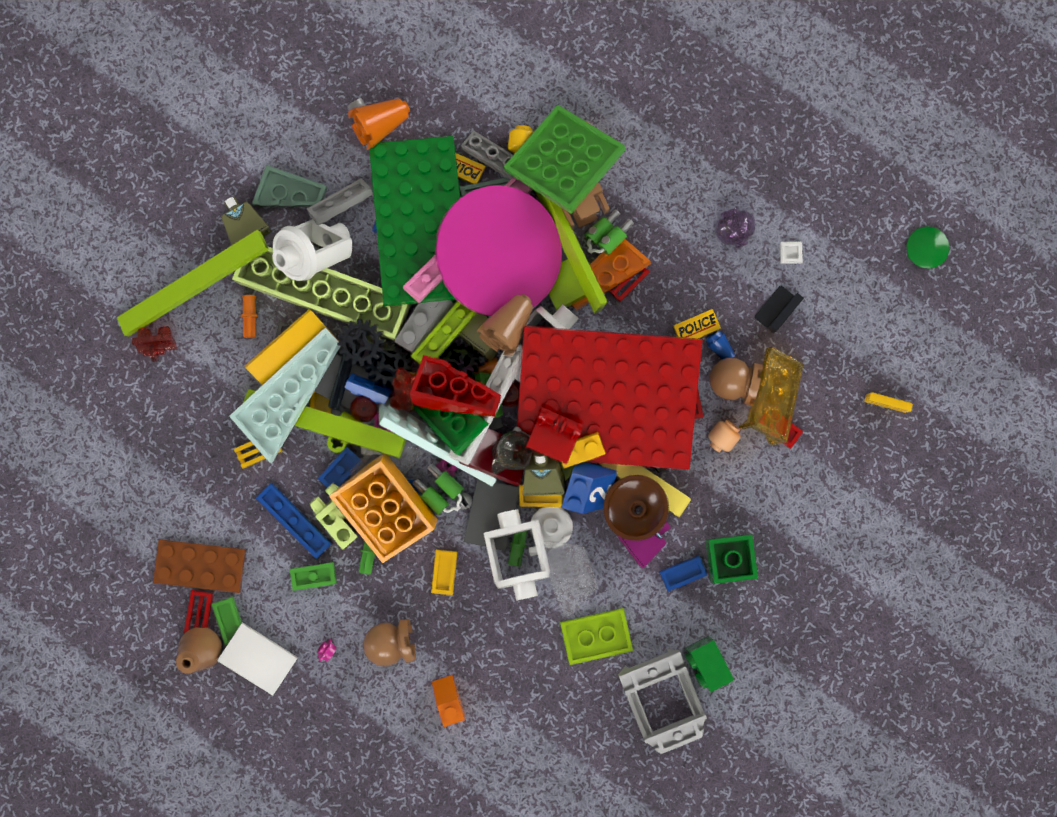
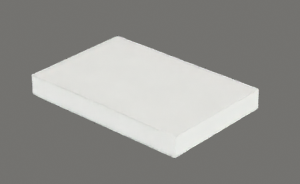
[217,622,298,695]

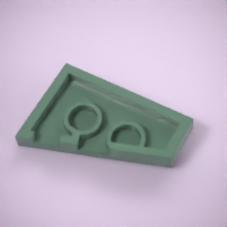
[252,165,327,207]

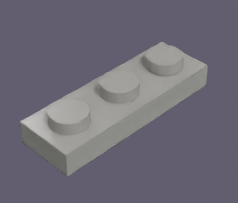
[307,178,373,225]

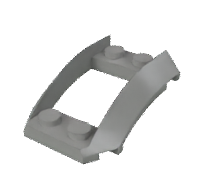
[618,648,707,754]

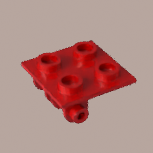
[526,407,583,465]

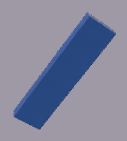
[256,483,332,559]

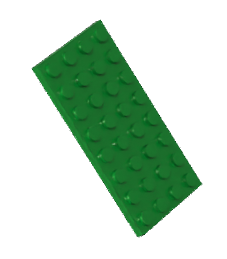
[369,136,460,307]

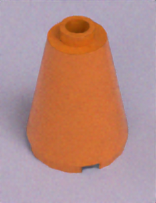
[348,98,410,149]

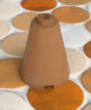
[477,294,533,357]
[176,627,222,674]

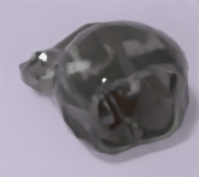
[492,431,533,474]

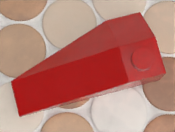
[410,355,501,417]

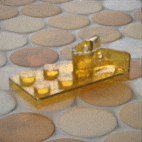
[739,347,804,445]

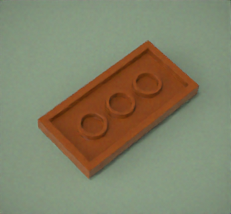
[153,539,246,593]

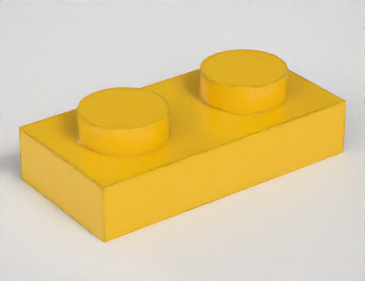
[562,432,605,468]

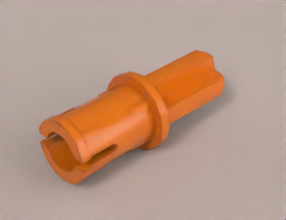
[241,295,258,338]

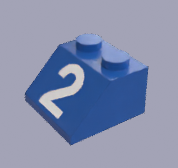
[562,462,617,514]

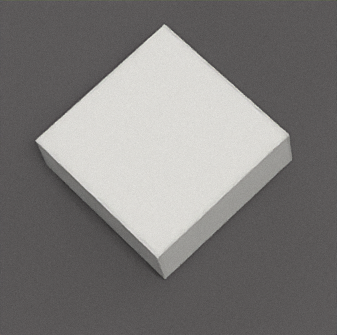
[780,242,803,264]

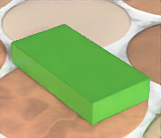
[212,597,242,645]

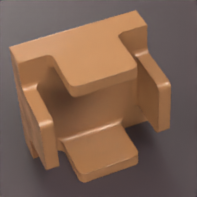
[562,183,609,229]

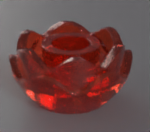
[501,381,520,407]
[350,395,378,422]

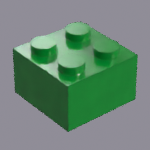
[705,534,758,584]
[684,636,734,692]

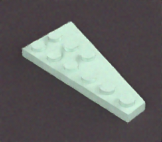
[229,327,340,463]
[379,399,497,486]

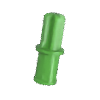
[507,531,527,567]
[359,541,375,575]

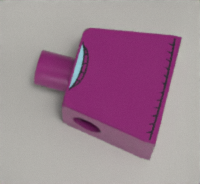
[616,521,671,569]

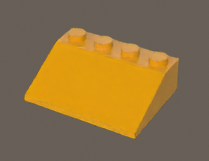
[329,454,438,563]

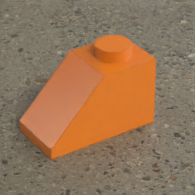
[432,675,466,727]

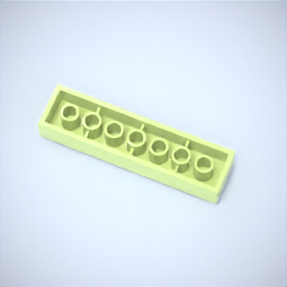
[232,247,411,341]

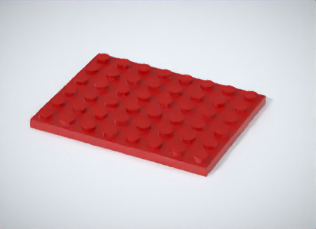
[515,326,702,470]

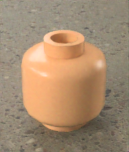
[708,420,741,453]

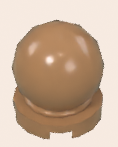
[709,358,763,406]
[363,619,416,667]

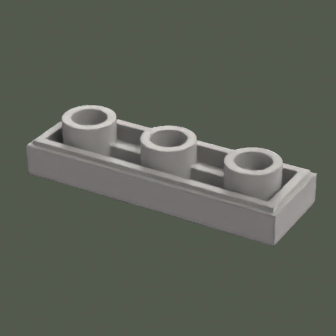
[461,130,513,180]

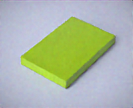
[560,608,633,665]

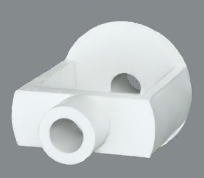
[272,219,352,281]
[515,304,579,382]
[483,510,550,601]

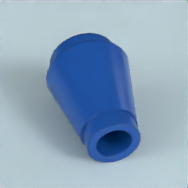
[705,330,735,359]

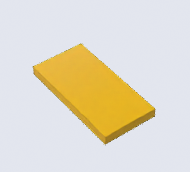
[245,309,339,385]

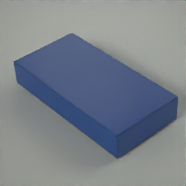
[659,555,708,592]

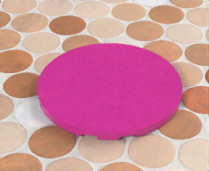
[435,186,562,316]

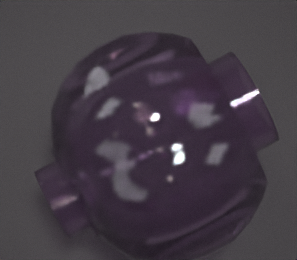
[715,207,755,249]

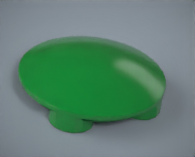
[907,227,949,269]

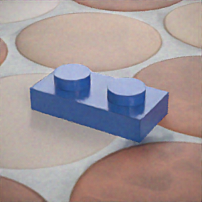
[345,373,392,404]
[318,447,364,488]

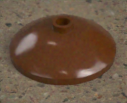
[603,475,669,541]

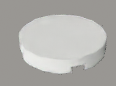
[530,507,573,548]

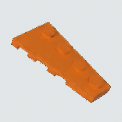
[571,239,651,311]

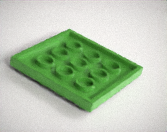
[504,105,626,214]

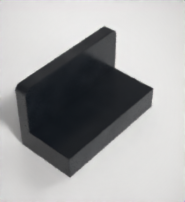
[755,286,804,334]

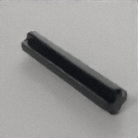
[328,347,353,410]

